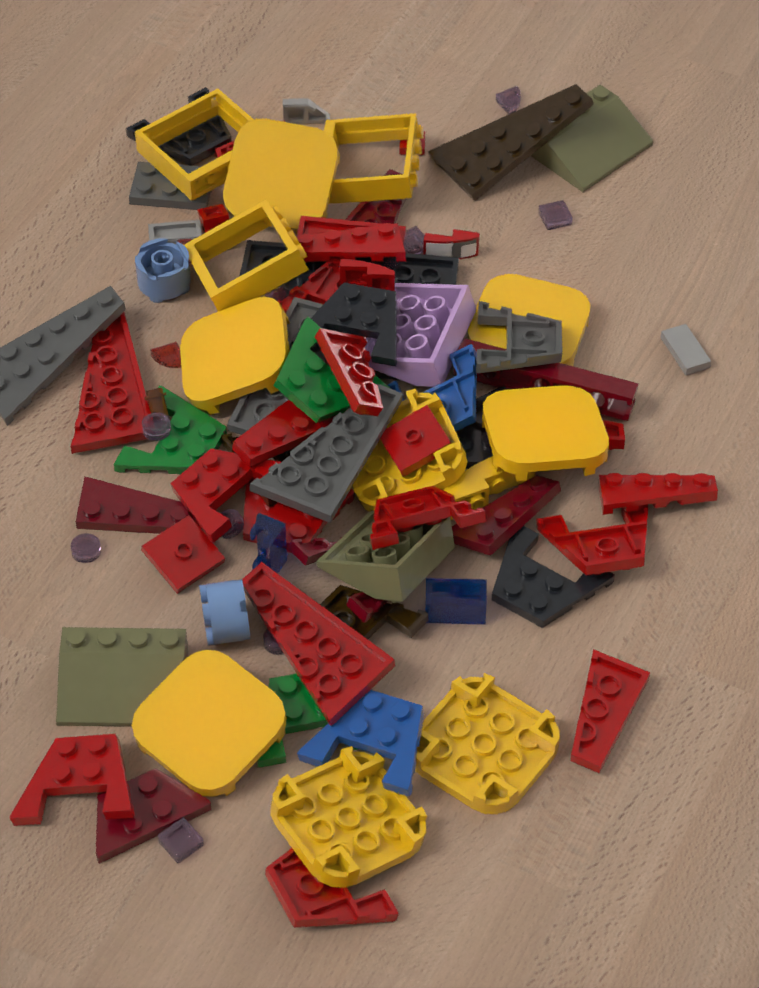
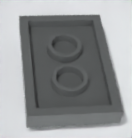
[129,161,211,210]

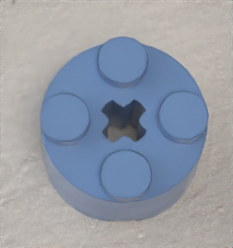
[135,238,191,303]
[199,579,250,646]

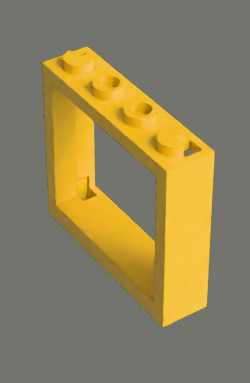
[135,89,254,201]
[324,113,423,204]
[184,199,309,311]

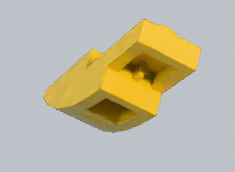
[443,456,536,520]

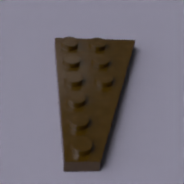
[427,84,594,201]

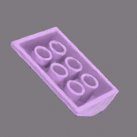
[365,283,476,387]

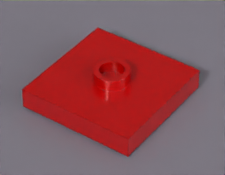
[380,405,452,477]
[141,515,225,594]

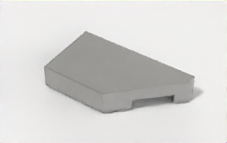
[283,98,330,124]

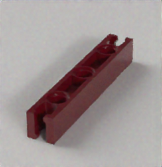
[453,338,639,421]

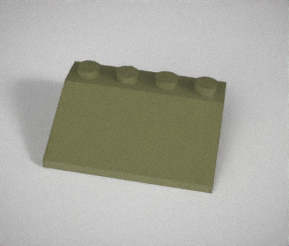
[531,85,653,192]
[316,510,455,603]
[56,627,188,727]

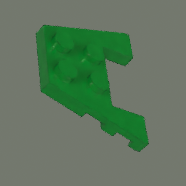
[273,317,390,423]
[114,385,227,474]
[257,673,358,768]

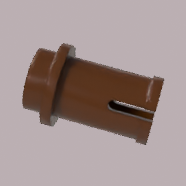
[144,388,171,425]

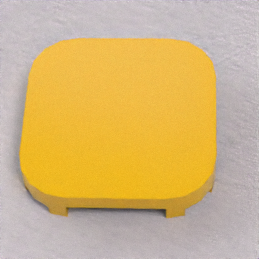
[223,118,340,234]
[467,274,591,366]
[180,297,290,414]
[482,386,609,481]
[353,388,467,512]
[132,650,286,797]
[415,673,560,814]
[270,746,427,888]

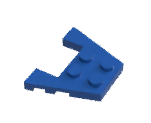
[387,344,477,431]
[297,690,424,797]

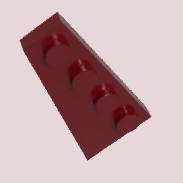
[345,169,406,224]
[452,475,561,556]
[75,476,196,534]

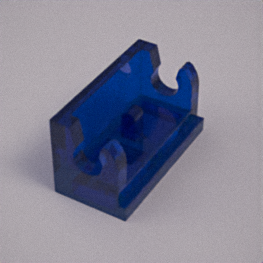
[250,513,287,573]
[425,578,487,625]

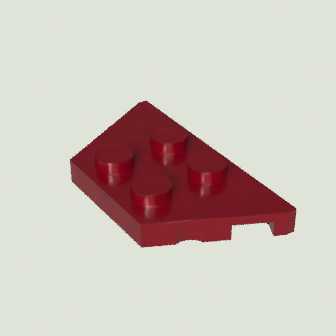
[96,768,212,864]

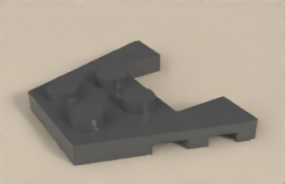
[476,301,562,373]

